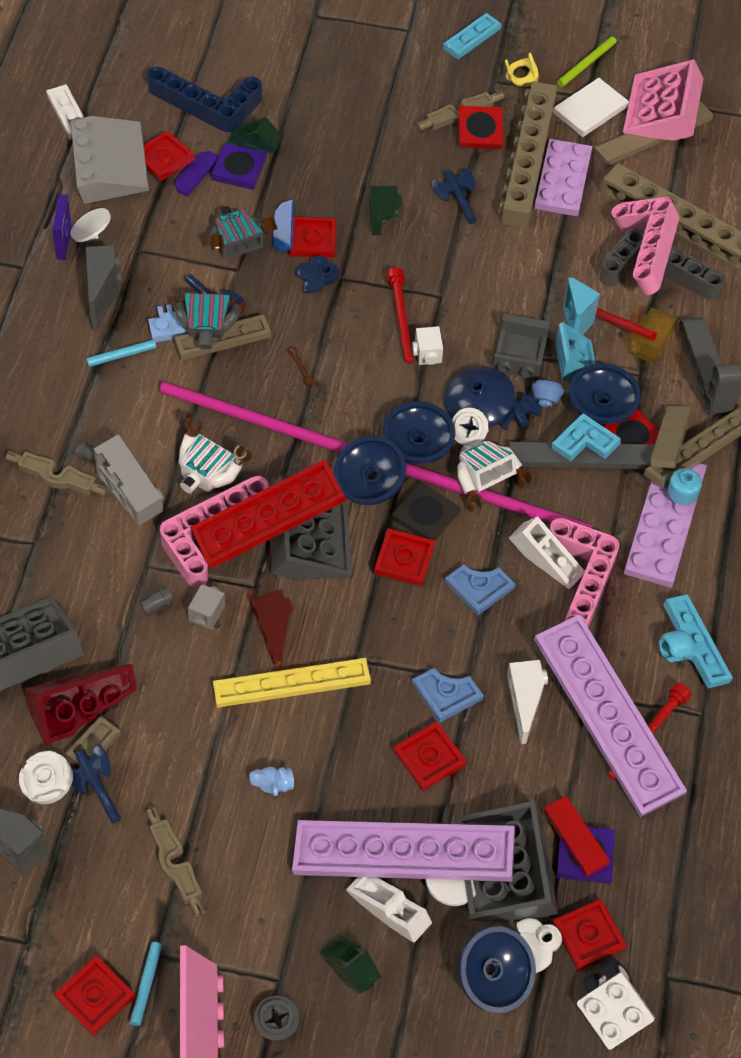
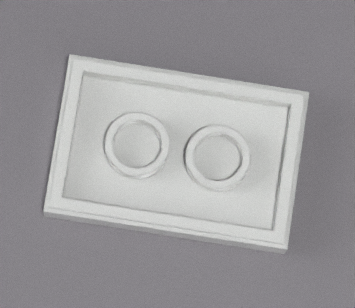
[553,78,629,137]

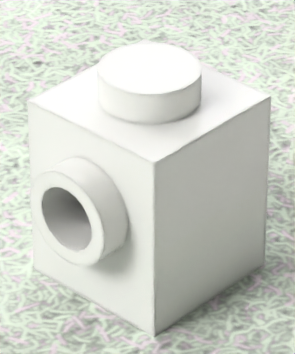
[412,326,443,365]

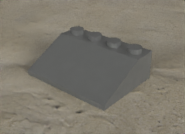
[270,475,352,579]
[0,596,84,692]
[456,801,558,921]

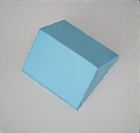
[563,277,600,335]
[555,322,596,382]

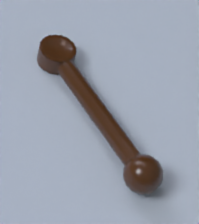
[288,347,314,387]

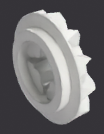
[452,408,489,446]

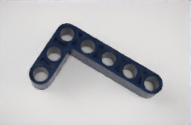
[147,67,262,132]

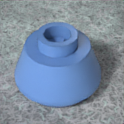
[532,380,564,408]

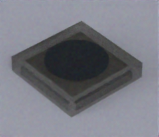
[392,482,461,541]

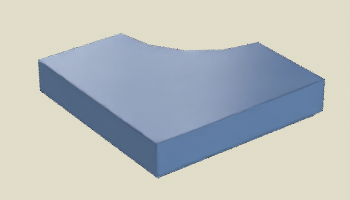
[444,564,516,616]
[412,668,484,723]

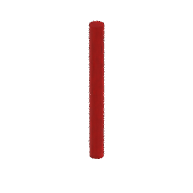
[595,307,657,341]

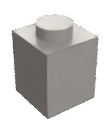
[188,584,225,630]

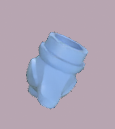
[249,766,294,796]

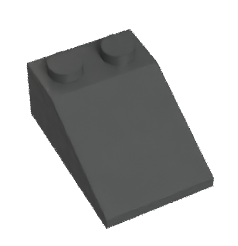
[86,245,122,331]
[0,809,48,877]

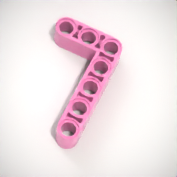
[611,197,679,295]
[160,476,269,588]
[550,518,619,628]

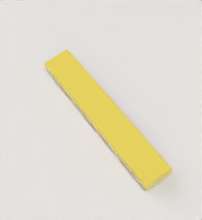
[213,658,371,708]

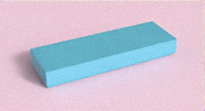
[443,13,502,60]

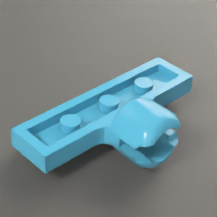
[659,594,733,688]

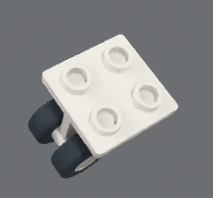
[577,959,655,1050]

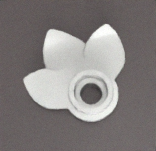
[517,918,562,973]

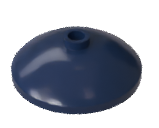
[569,364,641,424]
[444,366,515,429]
[383,402,455,464]
[334,436,407,505]
[458,926,536,1013]

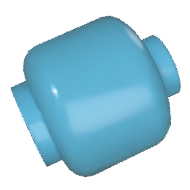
[668,468,702,505]

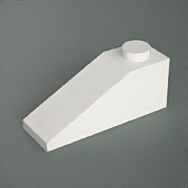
[509,516,585,589]
[507,660,548,744]

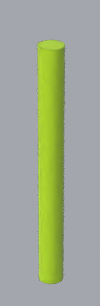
[557,36,617,87]

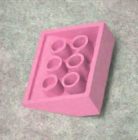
[623,59,704,141]
[180,945,224,1058]

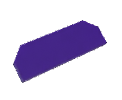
[175,151,219,196]

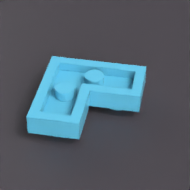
[552,413,621,462]

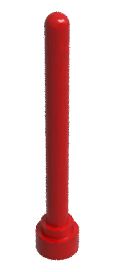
[386,267,413,364]
[608,682,692,780]

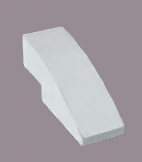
[346,877,432,943]

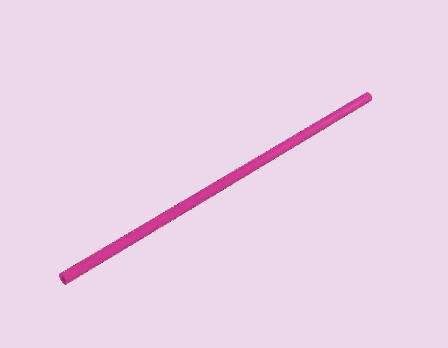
[160,381,593,528]

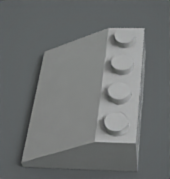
[71,116,149,204]

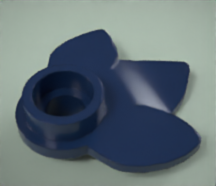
[295,256,339,293]

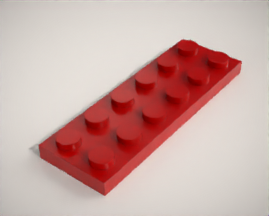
[191,459,347,569]

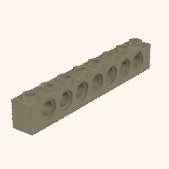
[499,81,557,228]
[601,163,741,272]

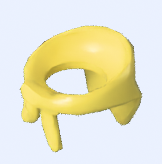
[505,53,539,87]

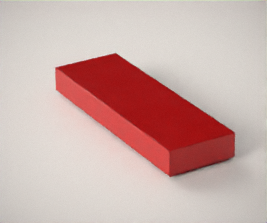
[543,796,610,877]

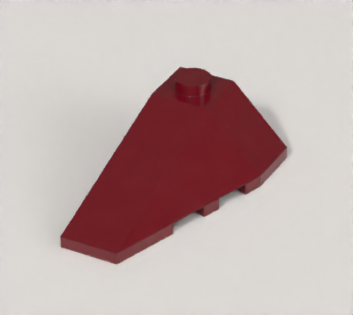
[24,664,137,744]

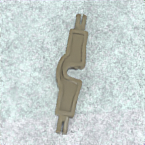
[416,91,504,132]
[5,450,109,497]
[146,807,206,917]

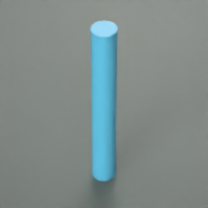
[86,339,157,367]
[130,942,162,1026]

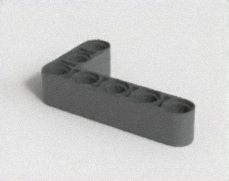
[600,228,725,300]
[679,317,741,415]

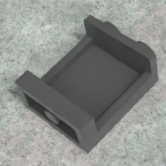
[493,313,550,379]

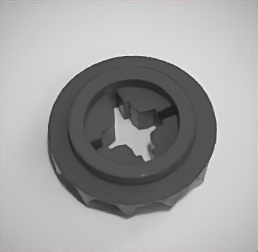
[254,996,299,1042]

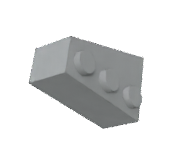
[94,434,164,526]

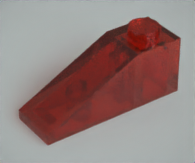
[252,589,293,671]

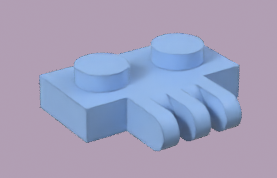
[148,304,189,342]

